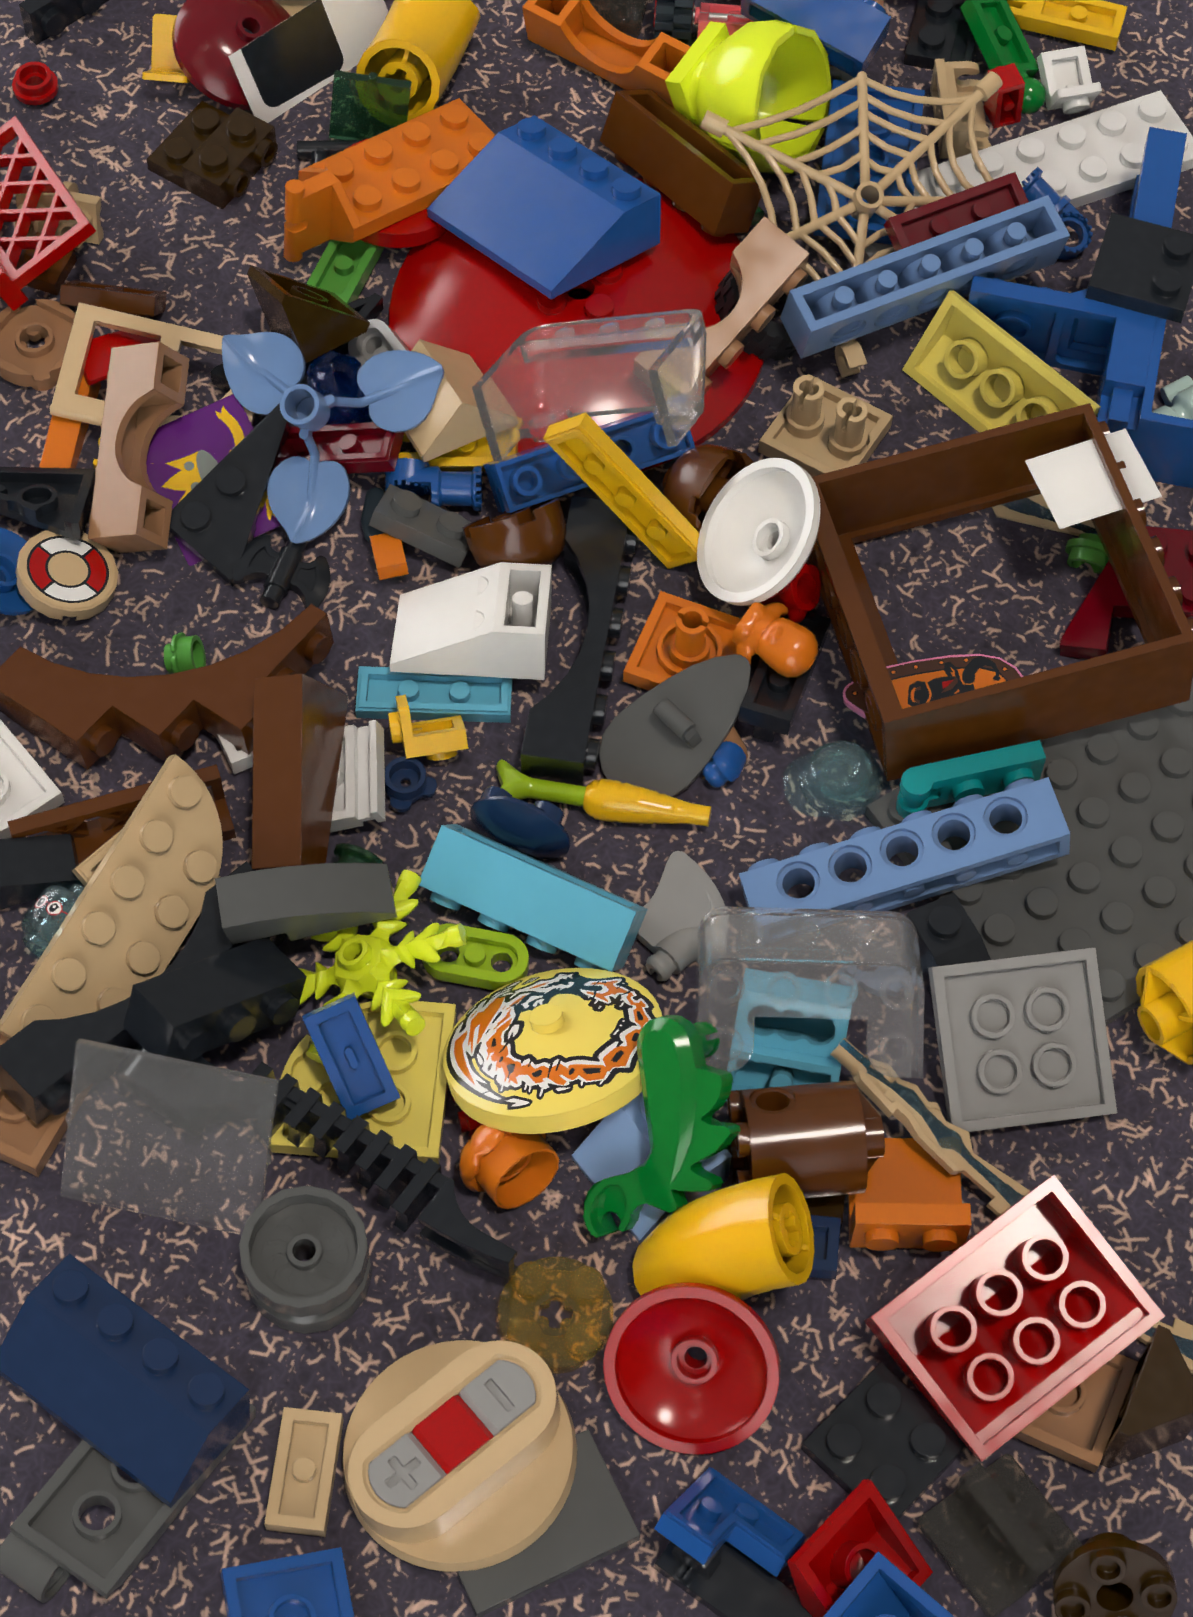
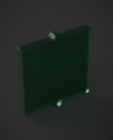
[329,70,412,140]

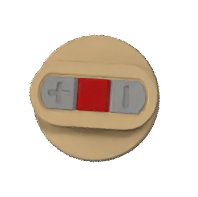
[342,1340,577,1572]

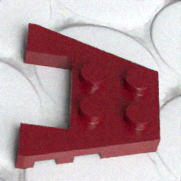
[1060,526,1193,659]

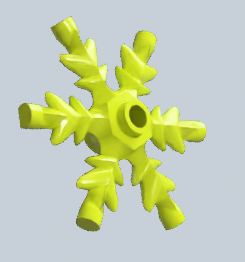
[299,870,466,1064]

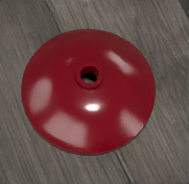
[172,0,291,111]

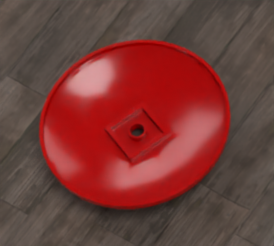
[389,176,764,471]

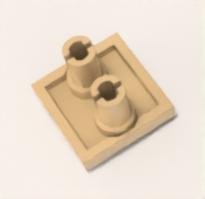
[758,374,893,477]

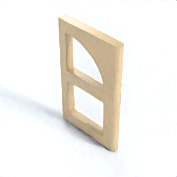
[49,302,255,427]

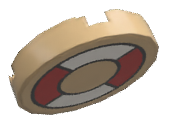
[15,530,118,621]

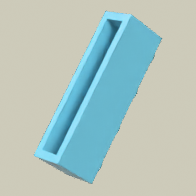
[419,824,648,972]

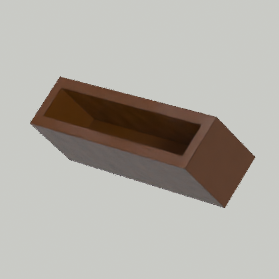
[600,89,767,237]

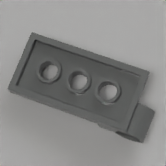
[0,1404,256,1603]

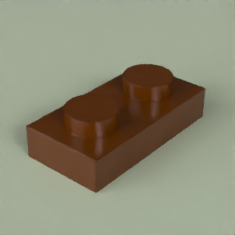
[60,280,167,319]

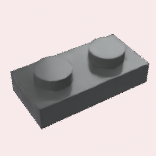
[369,484,472,568]

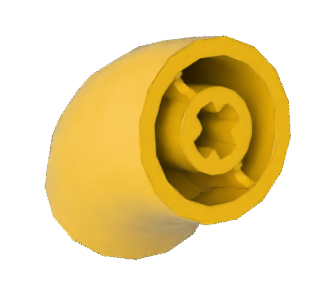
[356,0,481,124]
[632,1173,814,1300]

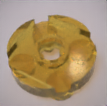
[498,1257,613,1374]

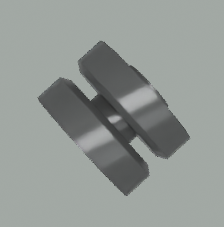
[239,1185,372,1334]

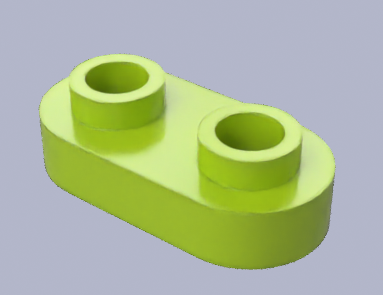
[422,923,529,991]

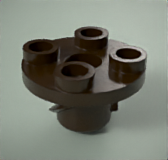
[1052,1532,1177,1617]

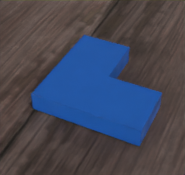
[654,1467,807,1577]

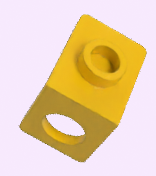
[142,14,190,83]

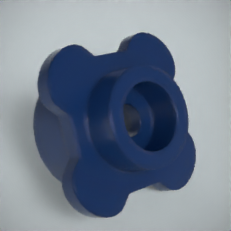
[385,756,437,812]

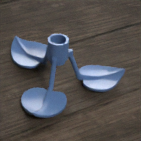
[222,332,444,544]

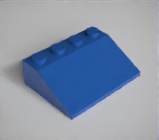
[427,115,661,299]

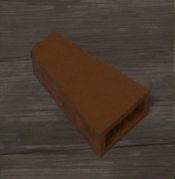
[252,674,348,870]

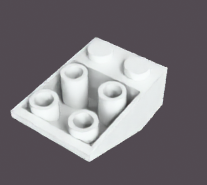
[390,562,552,680]

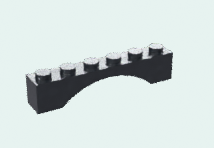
[521,496,638,786]
[0,861,287,1125]

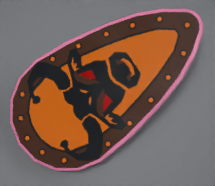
[843,654,1023,719]

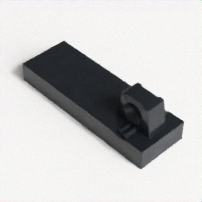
[738,612,831,743]
[654,1542,813,1617]

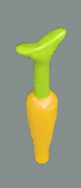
[496,759,712,827]

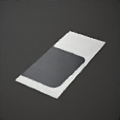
[228,0,388,123]

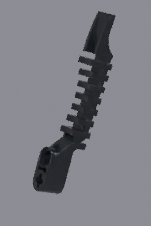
[117,1045,518,1281]

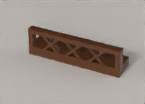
[7,764,236,864]

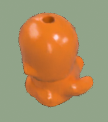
[733,602,818,678]

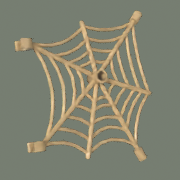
[699,71,1017,378]

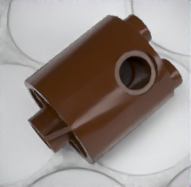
[727,1080,885,1198]

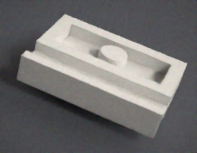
[330,720,386,832]

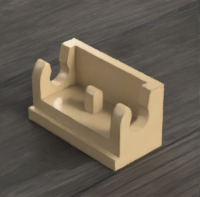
[930,59,991,158]

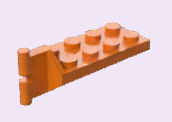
[284,98,495,262]

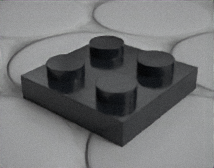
[801,1362,967,1520]

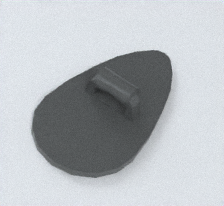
[599,654,751,797]

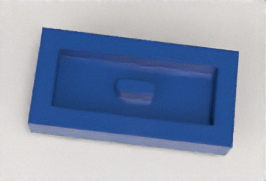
[302,993,400,1120]

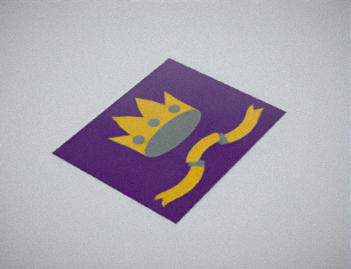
[146,394,281,566]

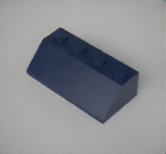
[0,1253,250,1508]

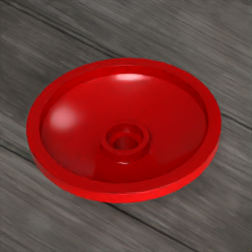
[603,1282,780,1455]

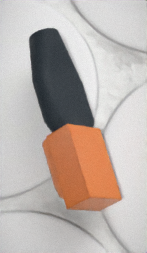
[361,487,409,580]

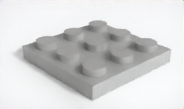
[928,947,1117,1132]

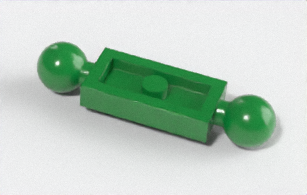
[960,0,1046,114]

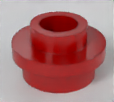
[12,62,59,105]

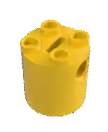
[1136,940,1193,1065]

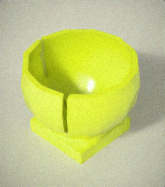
[665,20,832,174]

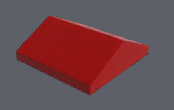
[787,1479,933,1617]

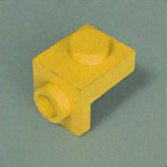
[388,695,468,761]

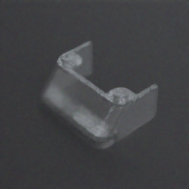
[472,309,707,461]

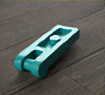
[896,740,1046,818]

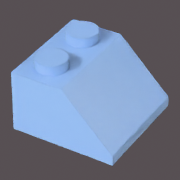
[572,1092,732,1243]

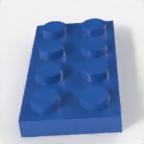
[813,79,925,245]

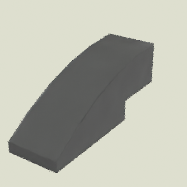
[215,863,397,945]

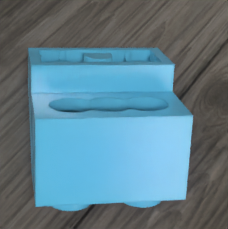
[726,968,853,1101]

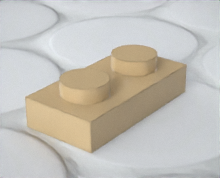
[264,1407,344,1537]

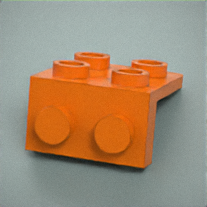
[848,1138,972,1252]

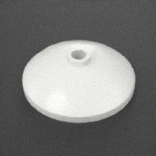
[697,458,820,606]

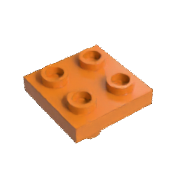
[623,591,741,691]

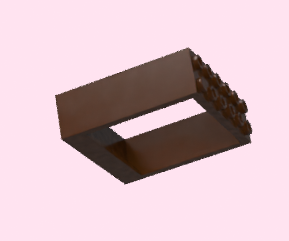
[808,403,1193,781]

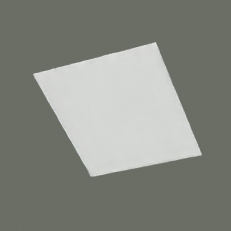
[1025,429,1162,529]

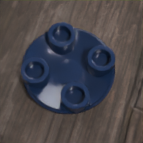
[470,786,571,860]

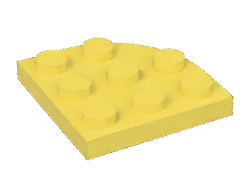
[270,1001,456,1164]

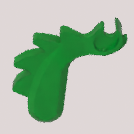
[583,1015,741,1238]

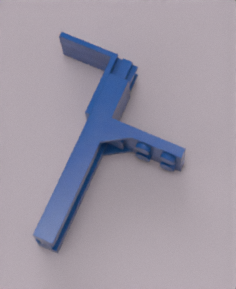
[968,127,1193,488]

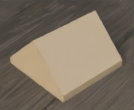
[405,339,513,462]

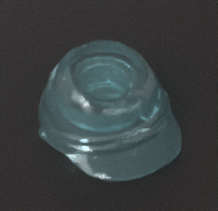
[783,740,883,821]

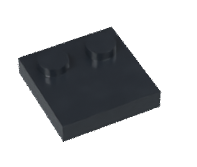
[1085,213,1193,323]

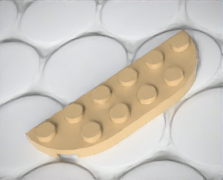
[0,754,223,1038]

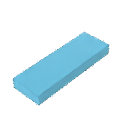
[355,666,513,723]

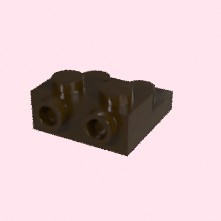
[147,101,278,209]

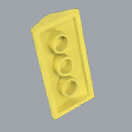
[902,290,1101,432]

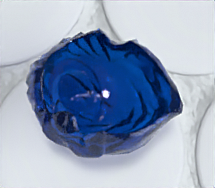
[307,351,372,425]

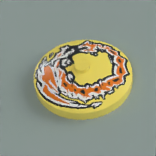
[443,968,662,1134]

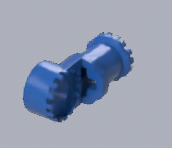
[1021,167,1093,260]
[385,458,482,511]

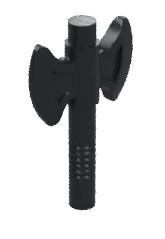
[232,534,331,609]

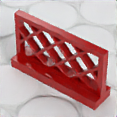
[0,116,96,311]

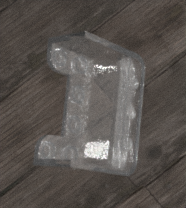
[695,906,925,1078]

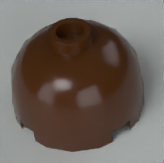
[663,444,754,533]
[462,498,567,568]

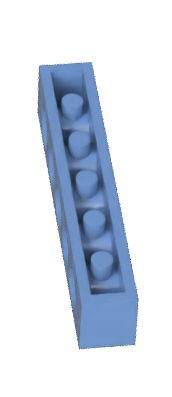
[780,195,1070,359]
[739,777,1070,949]

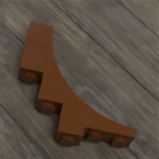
[0,604,334,770]

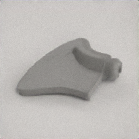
[636,851,728,981]

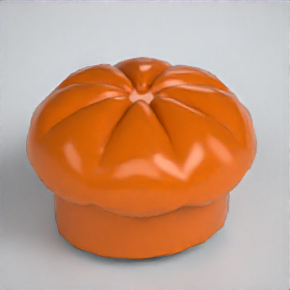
[459,1124,559,1209]

